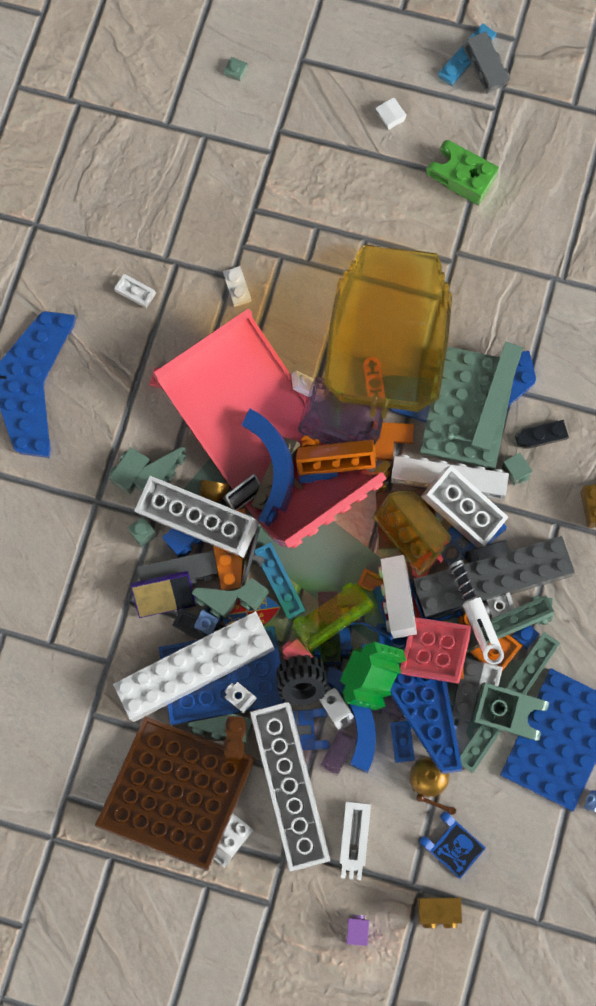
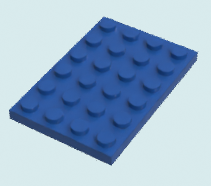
[159,626,286,725]
[500,668,596,812]

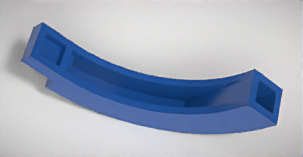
[241,408,294,526]
[326,665,376,774]

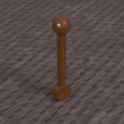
[416,794,456,815]

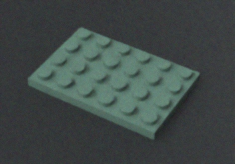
[420,346,514,469]

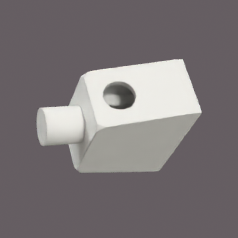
[319,685,356,732]

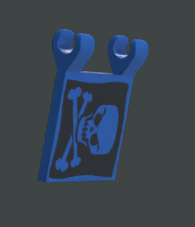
[419,812,486,879]

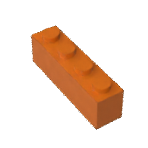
[296,439,376,475]

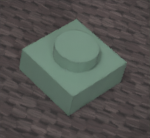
[224,57,248,81]

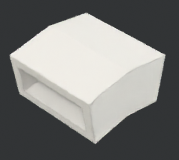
[376,98,406,130]

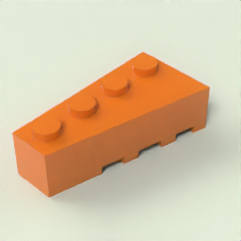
[213,508,247,591]

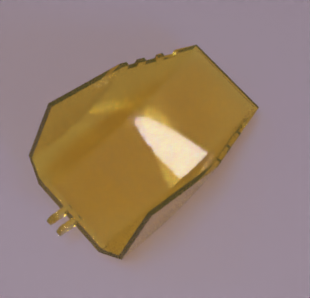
[324,244,452,419]

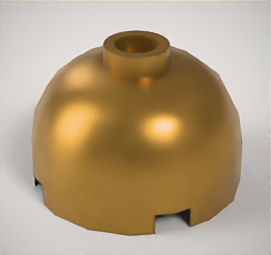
[410,757,450,797]

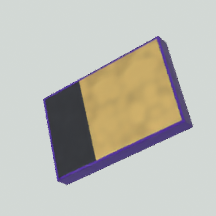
[131,571,196,618]

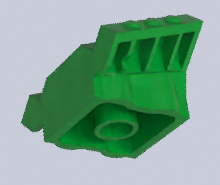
[340,642,407,710]

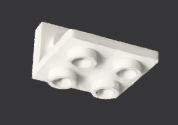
[214,814,253,868]

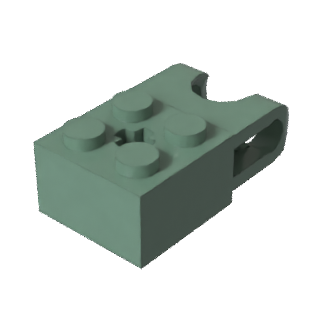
[471,683,549,740]

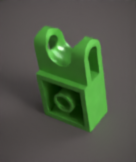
[426,140,499,205]

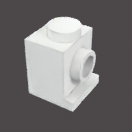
[484,593,515,619]
[225,682,257,714]

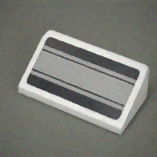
[223,474,261,510]

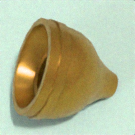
[200,479,229,503]

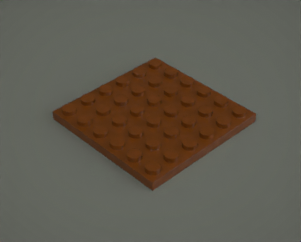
[95,716,255,871]

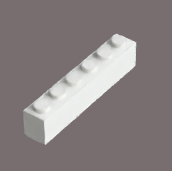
[390,455,509,500]

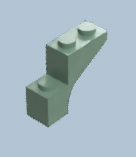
[192,578,269,619]

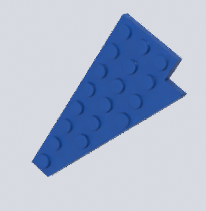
[361,618,462,774]

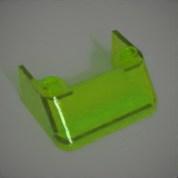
[291,582,375,656]

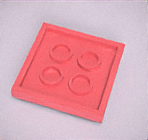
[400,617,472,684]

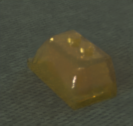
[373,491,451,576]

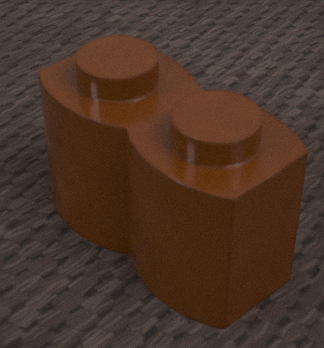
[223,716,246,760]

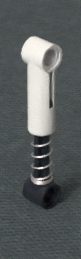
[441,543,504,665]

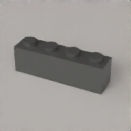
[137,551,219,586]

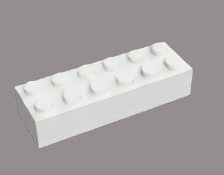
[135,476,259,558]

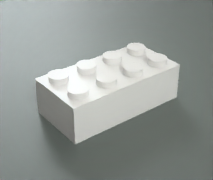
[421,465,508,548]

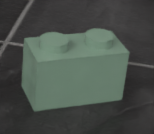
[109,447,151,495]

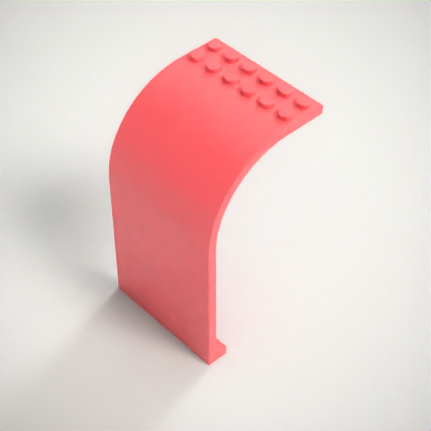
[152,308,387,548]

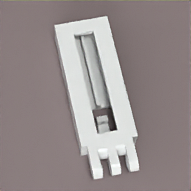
[340,802,371,880]

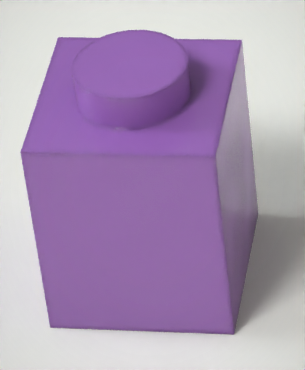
[346,915,369,946]

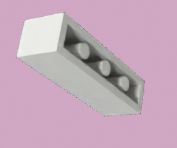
[378,555,417,638]

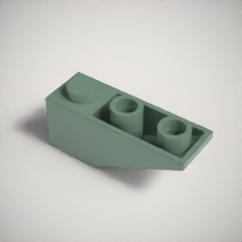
[133,447,186,492]
[188,714,253,744]

